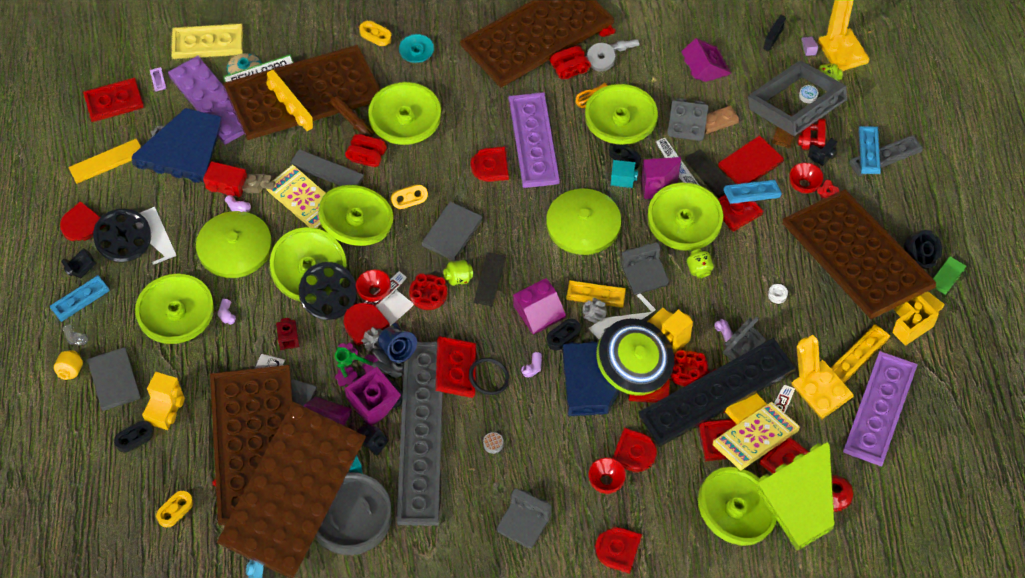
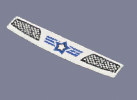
[656,138,700,186]

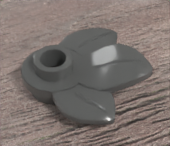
[372,349,404,378]

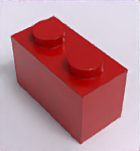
[203,161,247,197]

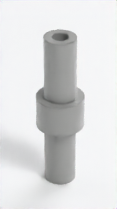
[610,39,639,52]

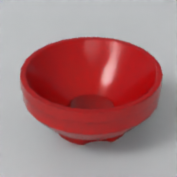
[789,162,823,193]
[356,269,391,302]
[588,457,626,494]
[831,475,853,511]

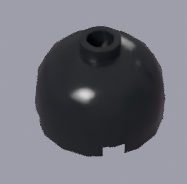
[903,230,942,268]

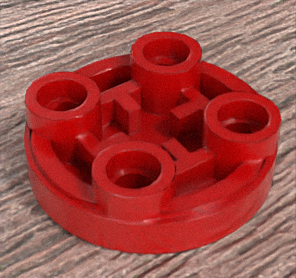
[409,274,448,310]
[670,350,708,387]

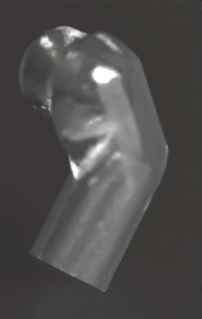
[63,325,88,345]

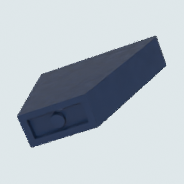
[132,108,221,183]
[563,341,620,416]

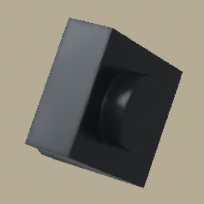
[808,138,838,166]
[61,248,96,279]
[357,424,388,455]

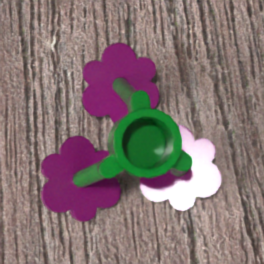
[335,343,378,386]

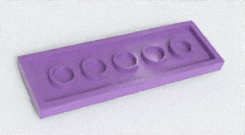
[168,56,244,145]
[509,92,559,188]
[843,351,918,467]

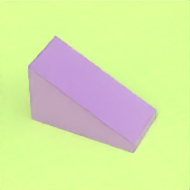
[801,37,818,56]
[150,68,166,92]

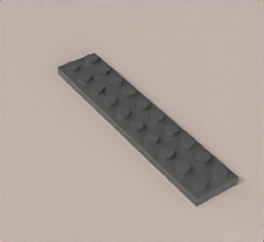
[397,342,443,526]

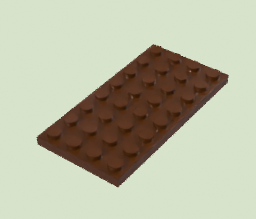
[460,0,614,88]
[223,45,380,140]
[782,189,936,319]
[210,365,293,526]
[217,402,366,578]

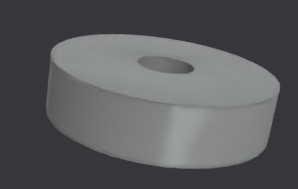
[587,43,615,72]

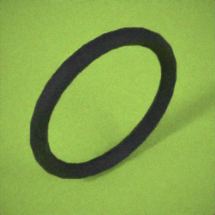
[469,358,509,395]

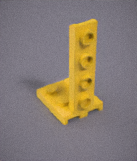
[818,0,869,71]
[792,335,853,420]

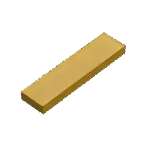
[69,139,141,184]
[831,324,890,383]

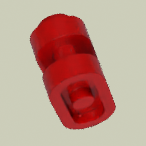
[550,46,591,79]
[798,118,826,150]
[345,134,387,167]

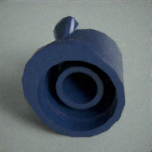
[378,322,417,363]

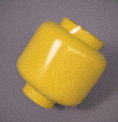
[54,350,83,380]

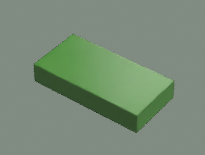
[933,257,966,295]

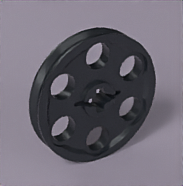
[93,209,151,262]
[299,262,357,320]

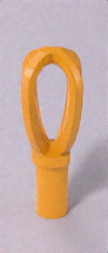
[575,83,607,108]

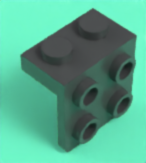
[668,98,708,141]
[621,242,669,295]
[722,316,766,361]
[497,488,552,548]

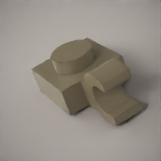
[242,174,276,193]

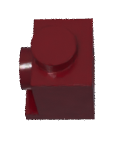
[276,318,300,350]

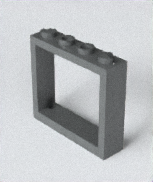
[748,60,847,136]

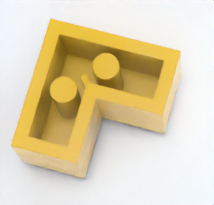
[892,296,939,346]
[647,308,693,355]
[142,372,185,430]

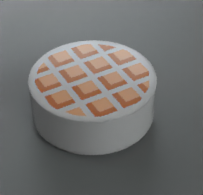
[483,432,503,453]

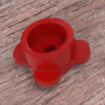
[598,25,615,37]
[817,180,839,199]

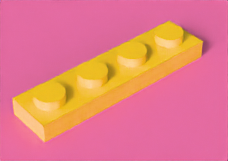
[266,70,313,131]

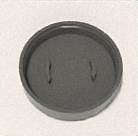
[315,472,392,555]

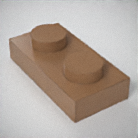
[705,106,739,134]

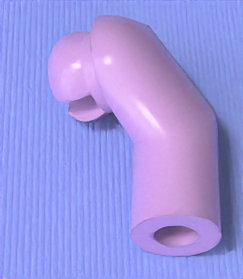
[225,195,251,212]
[218,299,236,325]
[715,319,733,342]
[521,352,542,377]

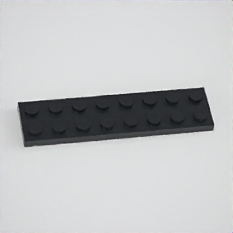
[638,338,796,447]

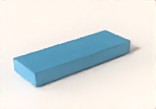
[859,126,881,174]
[724,180,782,204]
[50,275,110,322]

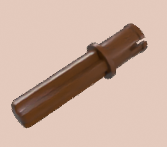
[330,96,375,137]

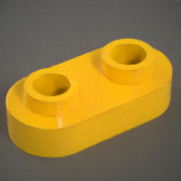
[359,21,391,46]
[391,184,428,209]
[156,491,193,527]

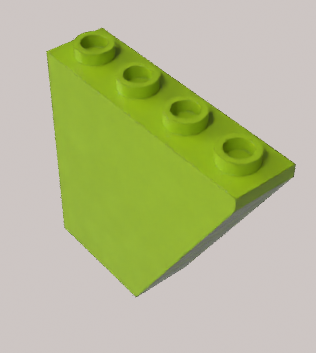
[756,442,834,551]

